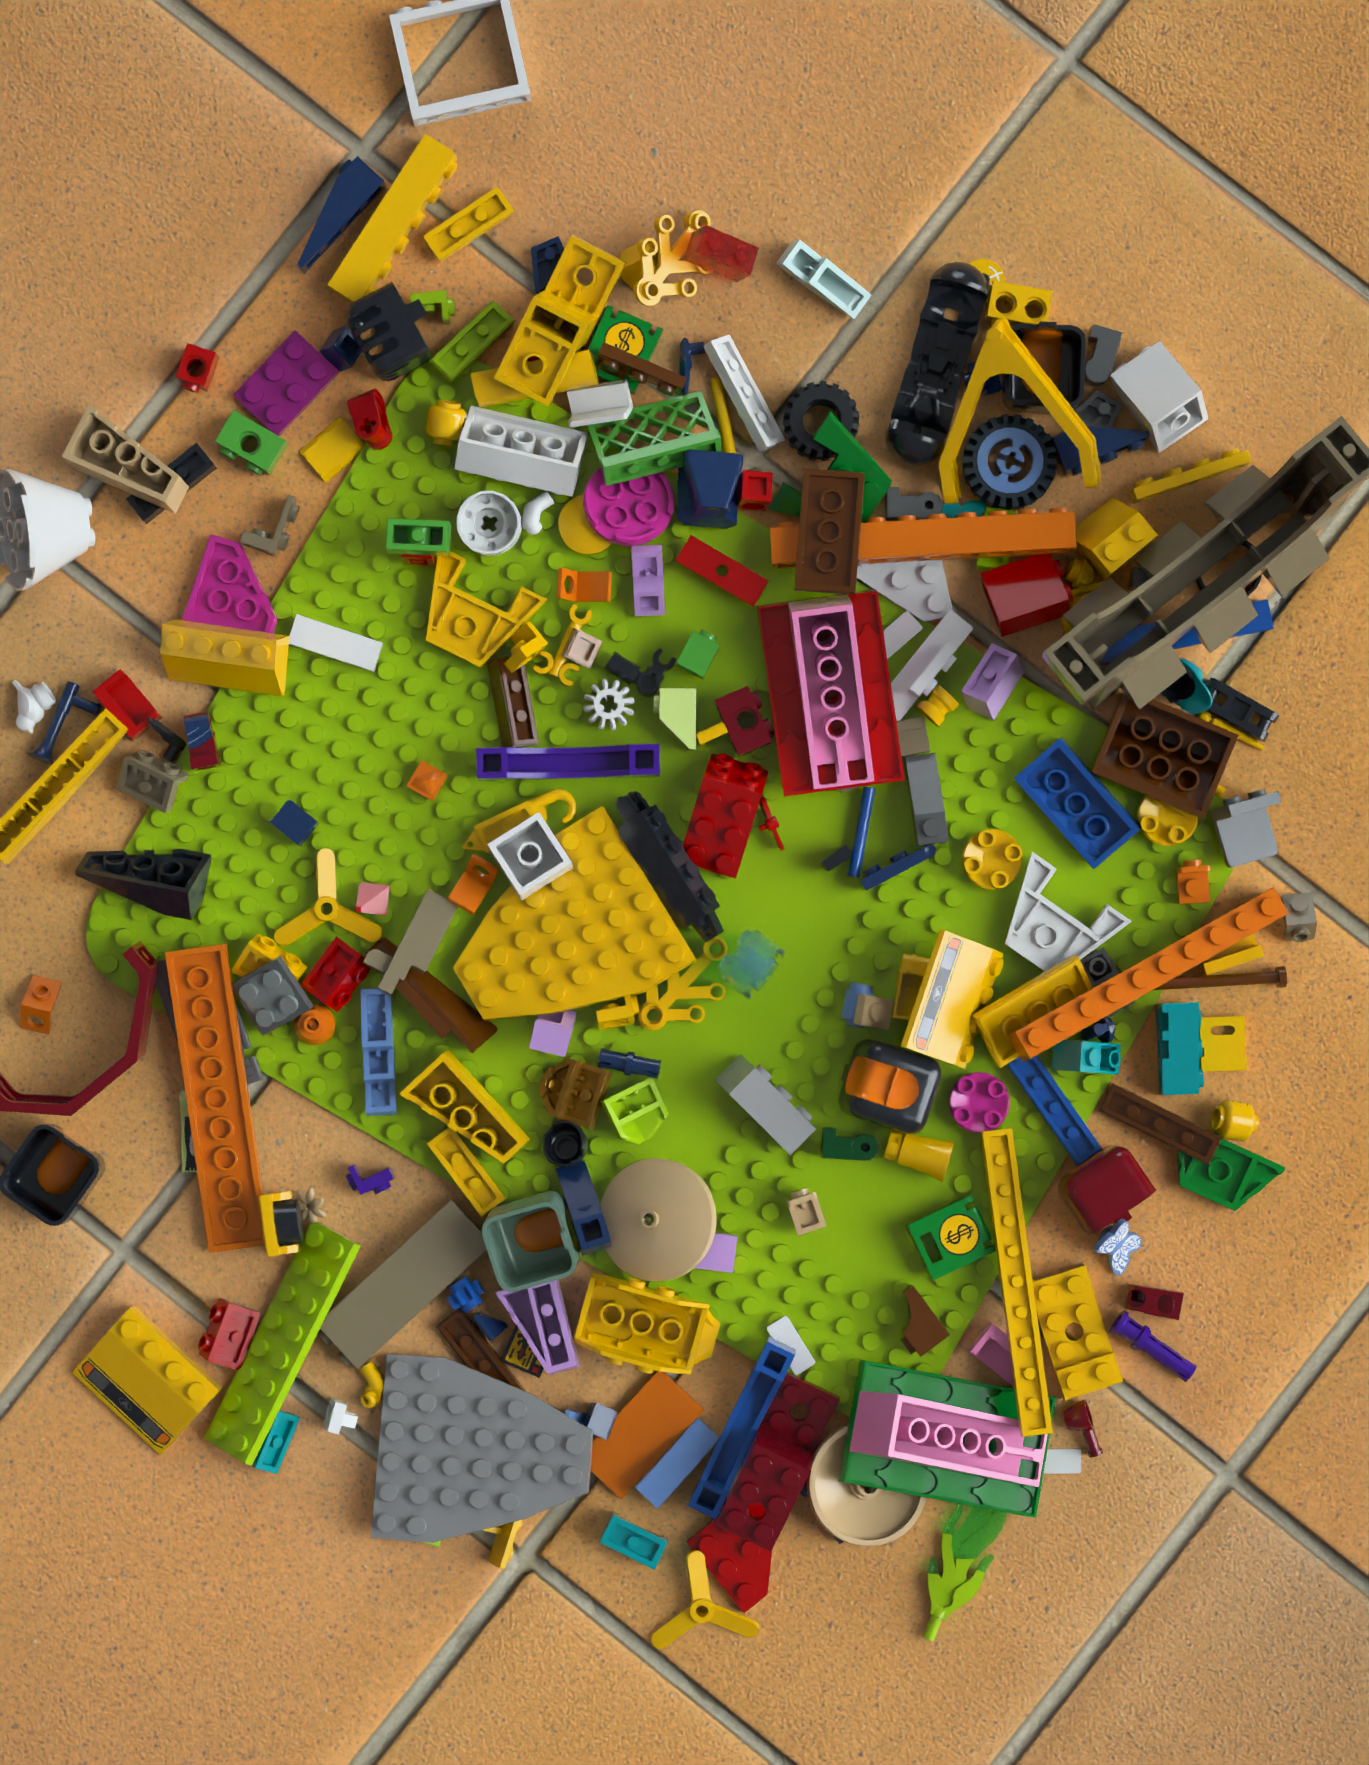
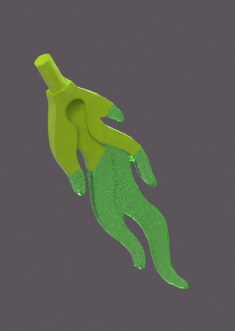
[922,1504,1007,1641]

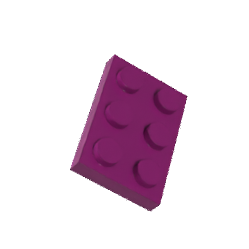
[233,330,340,436]

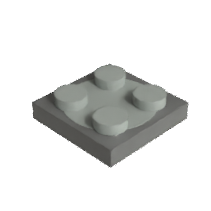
[232,955,313,1036]

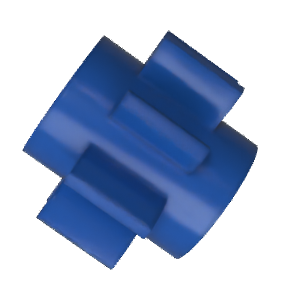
[446,1276,484,1314]

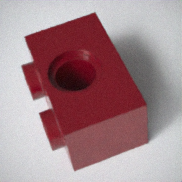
[714,686,775,758]

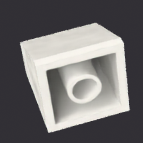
[1110,341,1208,453]

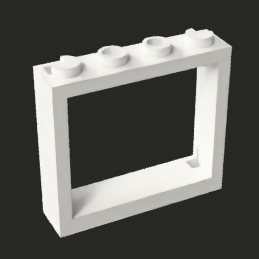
[389,0,531,127]

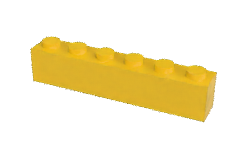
[327,134,458,304]

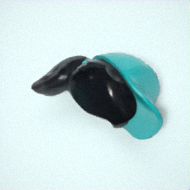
[1160,658,1213,714]

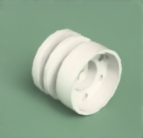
[457,490,522,556]

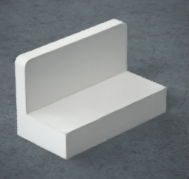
[567,379,633,428]

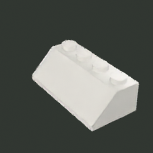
[454,406,588,496]

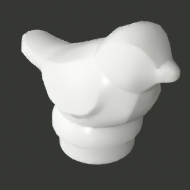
[12,680,56,734]

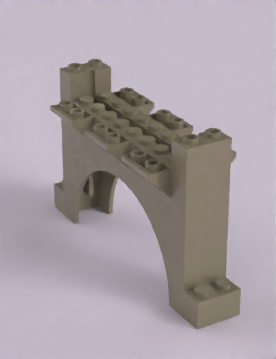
[1042,416,1369,710]

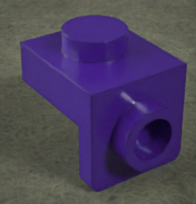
[346,1164,395,1195]

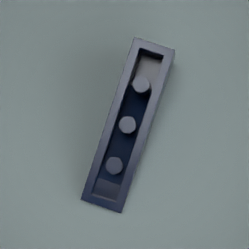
[297,156,386,274]

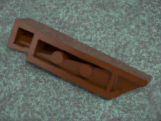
[366,937,498,1053]

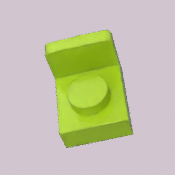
[410,290,455,325]

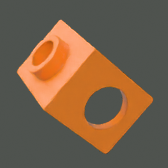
[557,568,612,602]
[447,854,499,915]
[20,975,62,1035]

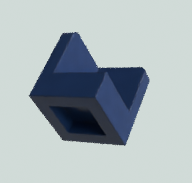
[270,800,320,847]

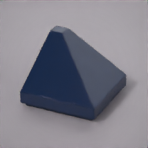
[473,1312,508,1340]

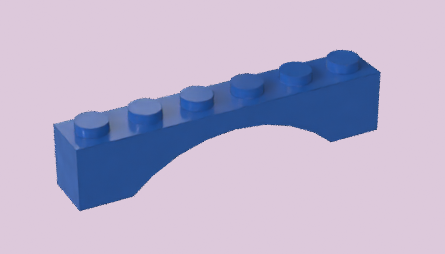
[688,1336,796,1519]

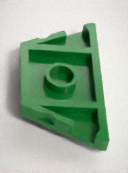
[1177,1138,1286,1211]

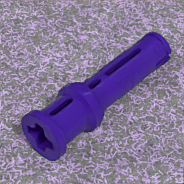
[1109,1310,1197,1382]

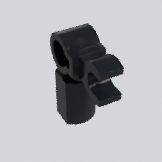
[604,648,676,697]

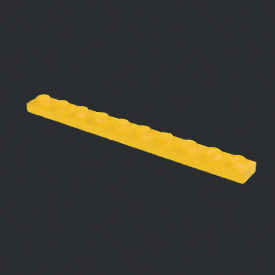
[980,1128,1053,1437]

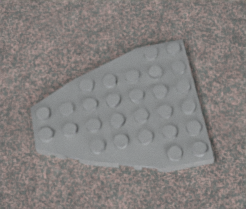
[371,1354,594,1543]

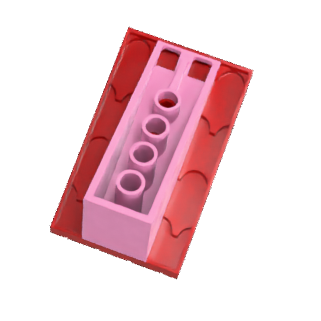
[757,589,905,796]

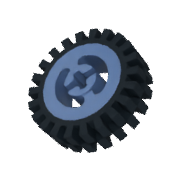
[962,414,1057,510]

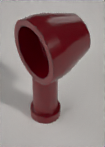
[1063,1399,1103,1458]

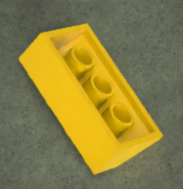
[160,619,289,696]

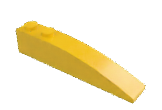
[0,708,129,865]

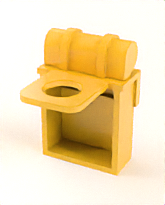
[891,953,930,1021]

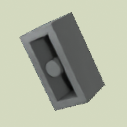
[1129,567,1149,591]

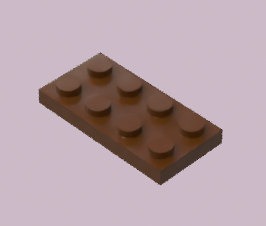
[794,468,865,595]

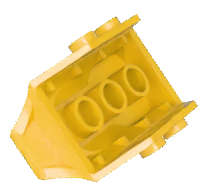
[573,1272,721,1375]

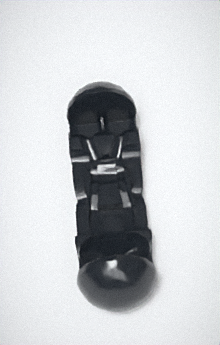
[885,262,989,466]

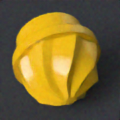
[1064,557,1095,587]

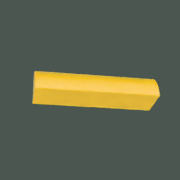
[470,350,599,408]

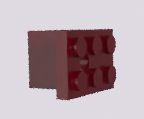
[715,1371,840,1552]

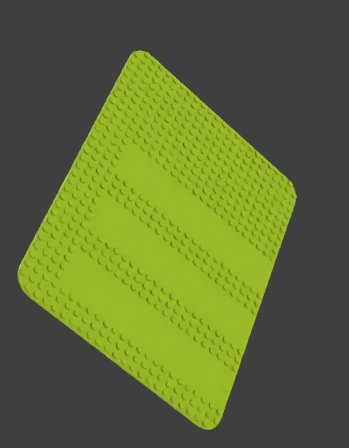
[86,360,1234,1416]

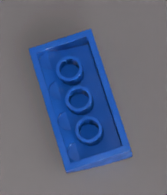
[1014,737,1141,869]

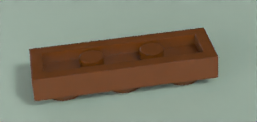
[596,342,687,396]

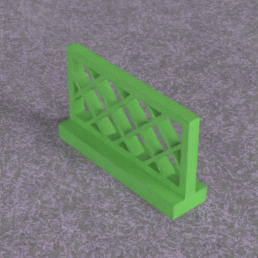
[586,391,722,486]

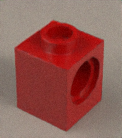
[176,343,219,393]
[737,470,773,511]

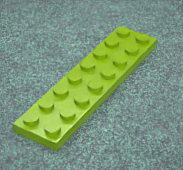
[204,1221,361,1466]

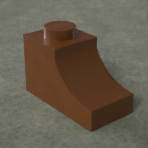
[901,1284,950,1357]

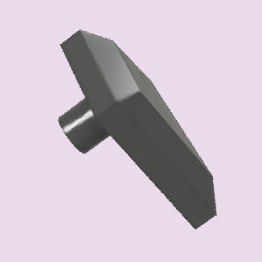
[1075,390,1123,428]

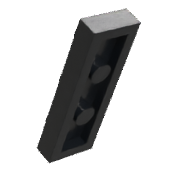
[126,443,217,524]

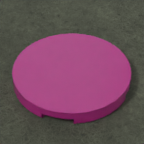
[583,467,674,546]

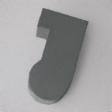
[1085,324,1123,387]
[885,487,942,521]

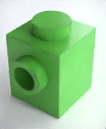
[676,630,720,679]

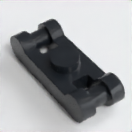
[1206,677,1279,742]

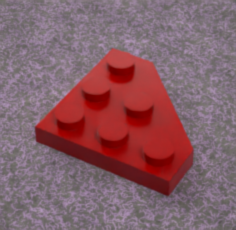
[687,1502,772,1613]

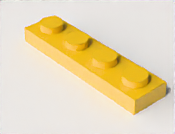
[1130,448,1252,504]

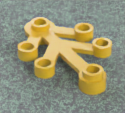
[633,210,713,306]
[638,937,728,1031]

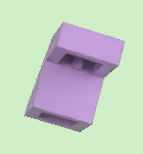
[631,545,665,616]

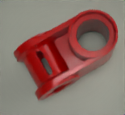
[347,388,392,450]

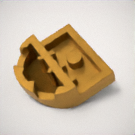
[540,1059,613,1130]

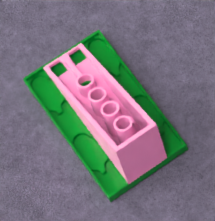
[839,1360,1056,1518]

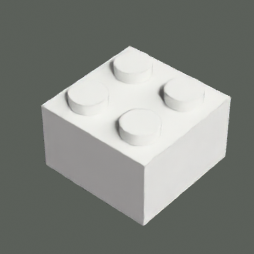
[487,812,573,901]

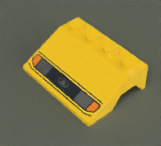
[901,929,1003,1069]
[72,1305,223,1456]

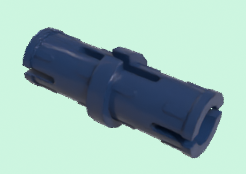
[598,1048,661,1079]

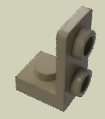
[240,495,300,557]

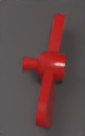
[759,797,785,851]

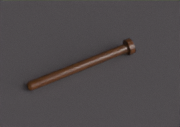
[1154,966,1287,990]

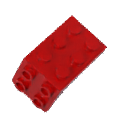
[683,753,769,879]

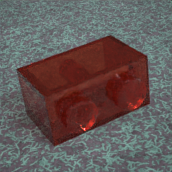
[684,225,759,282]

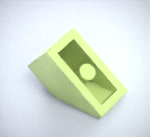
[653,688,696,751]

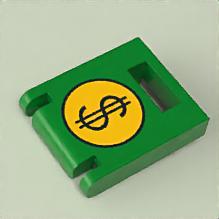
[588,305,663,395]
[905,1194,996,1281]

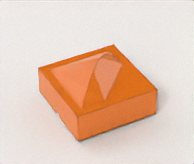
[407,760,448,801]

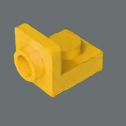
[504,621,548,673]
[596,995,639,1031]

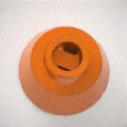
[294,1004,335,1045]

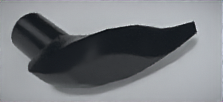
[147,718,186,762]

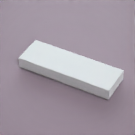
[289,614,383,672]

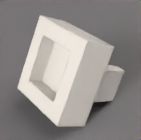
[322,1398,358,1434]

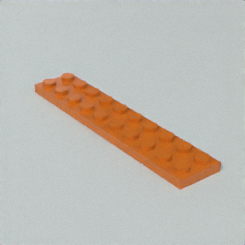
[165,943,265,1253]

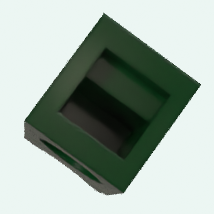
[820,1127,879,1161]

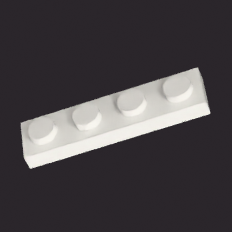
[703,335,785,452]

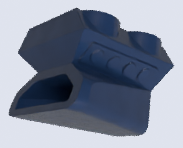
[676,449,743,529]

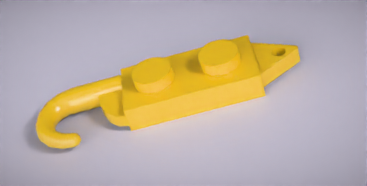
[462,789,577,854]

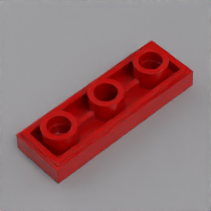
[675,535,769,608]

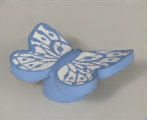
[1093,1219,1141,1276]

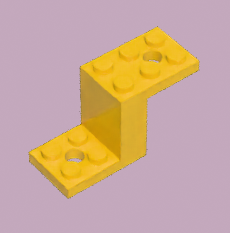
[494,235,626,406]

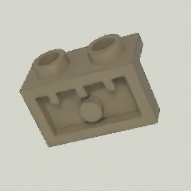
[116,750,189,813]

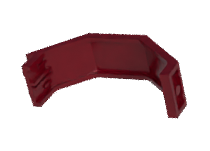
[0,941,159,1116]

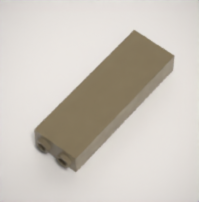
[318,1199,487,1369]

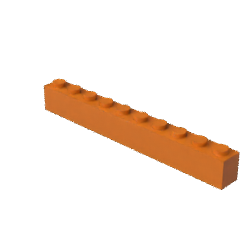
[770,507,1076,569]
[1008,887,1289,1062]

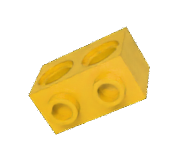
[985,280,1053,326]

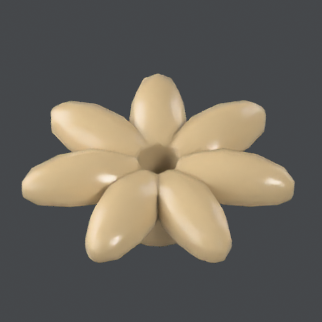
[297,1187,326,1224]

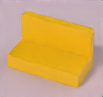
[1199,934,1264,975]

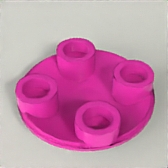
[949,1072,1010,1133]

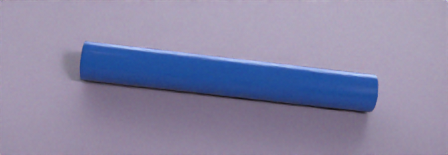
[848,787,875,878]

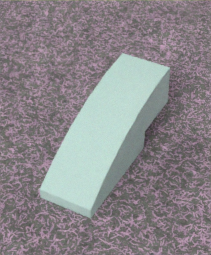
[776,240,872,319]

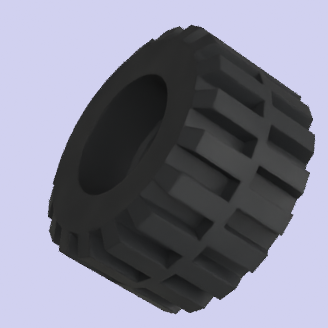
[783,381,859,461]

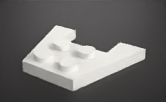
[1004,852,1132,972]

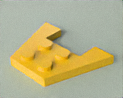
[426,551,548,668]

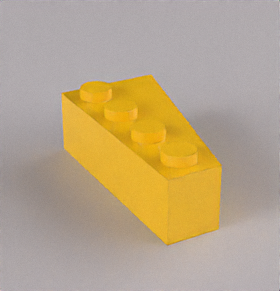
[399,1050,531,1164]

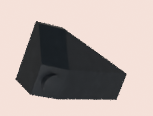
[75,849,212,920]

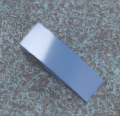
[635,1418,719,1509]

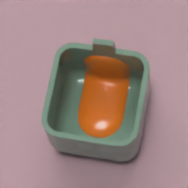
[482,1191,581,1292]

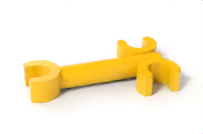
[533,604,592,687]

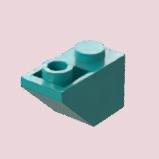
[1052,1040,1121,1074]

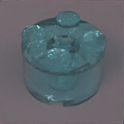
[717,929,786,1000]

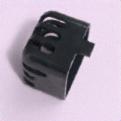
[345,282,432,381]

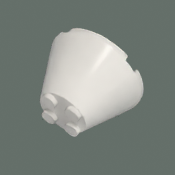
[0,469,95,591]

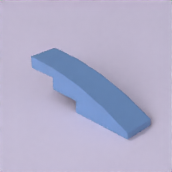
[360,989,397,1116]

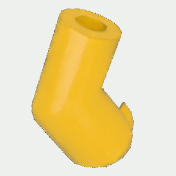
[359,1361,384,1408]

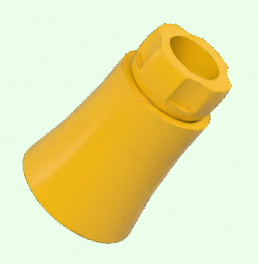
[884,1130,955,1183]

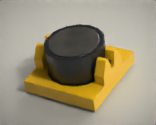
[259,1191,303,1257]

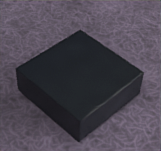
[820,845,852,872]

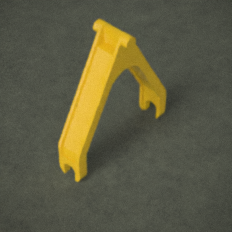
[939,318,1101,504]

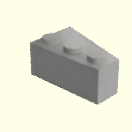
[715,1054,816,1155]

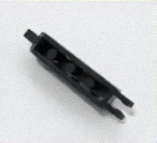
[615,791,724,942]

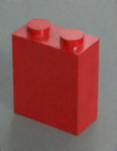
[980,554,1074,637]

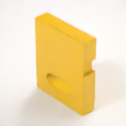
[1199,1016,1247,1072]

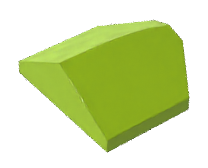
[601,1077,669,1145]

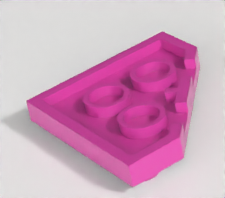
[182,534,278,633]

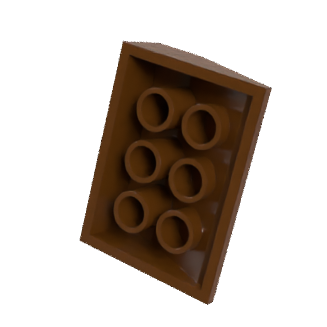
[1091,691,1239,819]

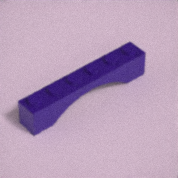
[476,744,660,781]

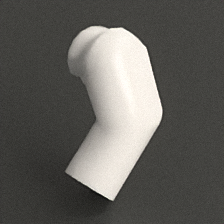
[521,491,554,535]

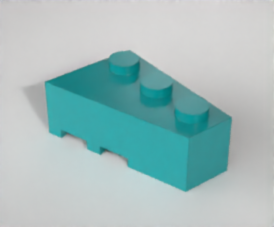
[1155,1002,1204,1095]

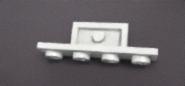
[891,610,973,721]

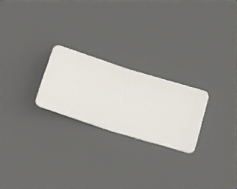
[767,1316,816,1375]

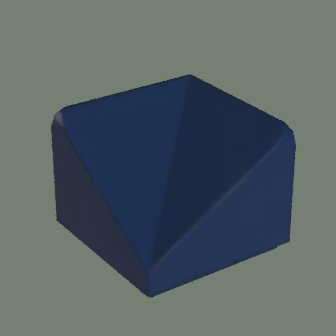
[319,326,362,372]

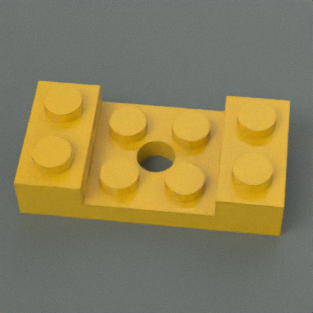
[1033,1264,1123,1400]

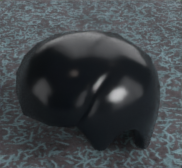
[543,1120,588,1168]

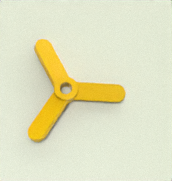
[274,848,382,946]
[651,1550,759,1649]

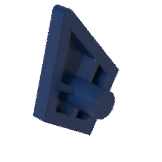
[531,236,564,294]

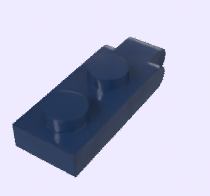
[859,844,936,892]

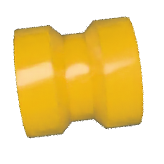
[916,684,959,727]

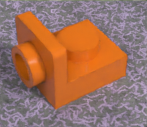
[1176,860,1210,904]

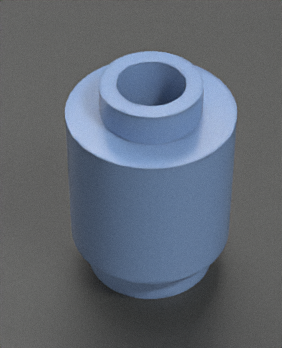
[841,982,875,1028]

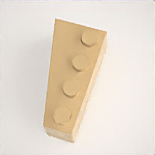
[62,404,189,514]

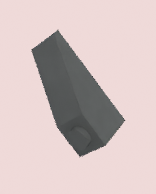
[905,753,949,847]

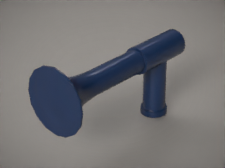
[27,681,101,765]

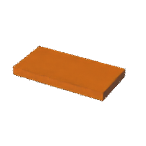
[591,1371,704,1499]

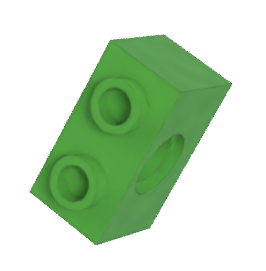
[215,410,288,476]
[386,518,451,556]

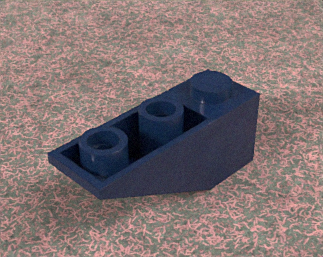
[1051,426,1150,476]
[556,1160,611,1256]

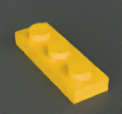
[423,186,515,263]
[427,1127,506,1217]

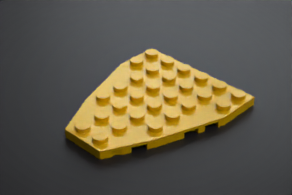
[453,806,697,1021]

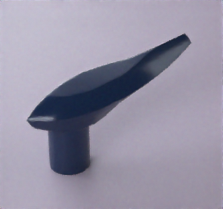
[679,338,705,395]

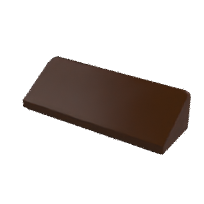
[487,657,539,748]

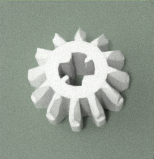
[584,679,635,731]

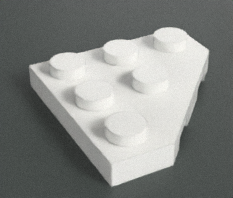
[857,560,953,622]

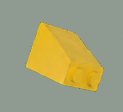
[1075,497,1158,581]

